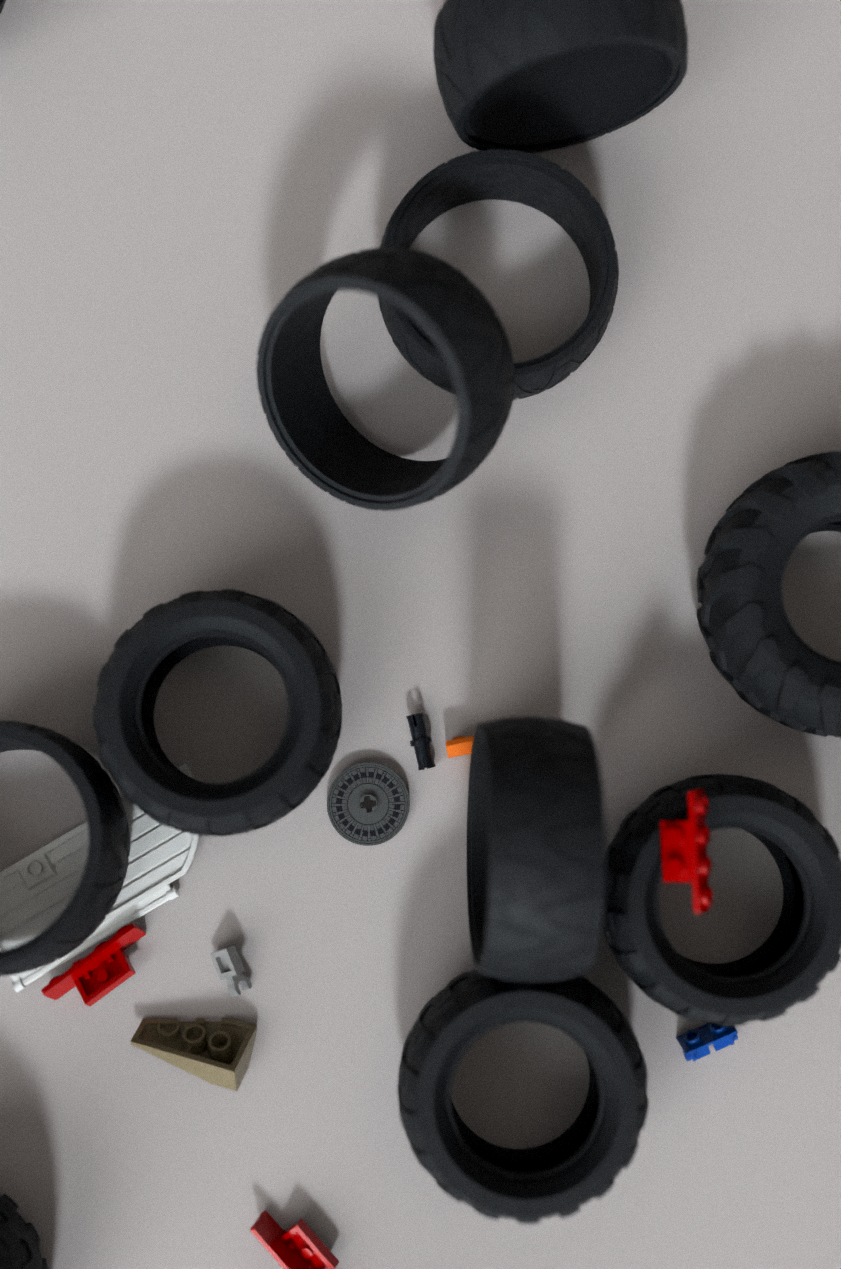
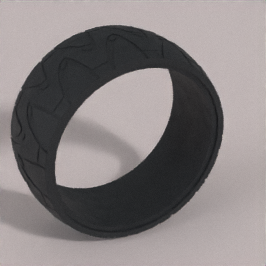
[433,0,688,153]
[378,149,619,400]
[256,248,515,511]
[467,716,606,983]
[0,720,130,976]

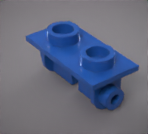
[676,1022,738,1062]

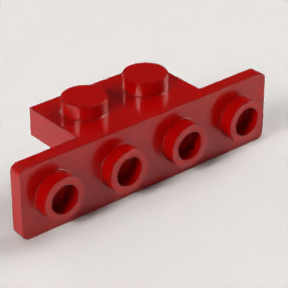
[660,789,713,914]
[41,923,146,1006]
[250,1211,339,1269]

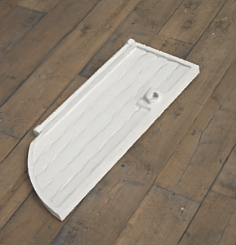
[0,763,200,992]

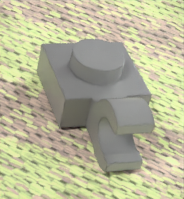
[210,945,252,997]

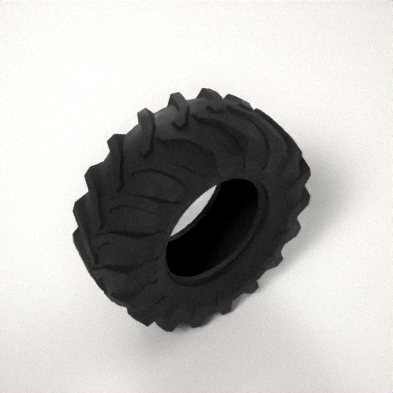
[697,451,841,738]

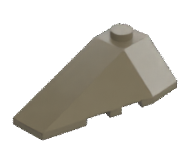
[130,1018,257,1091]

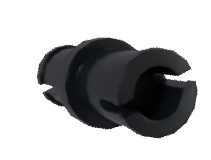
[406,712,436,770]

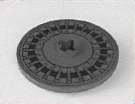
[327,762,410,846]

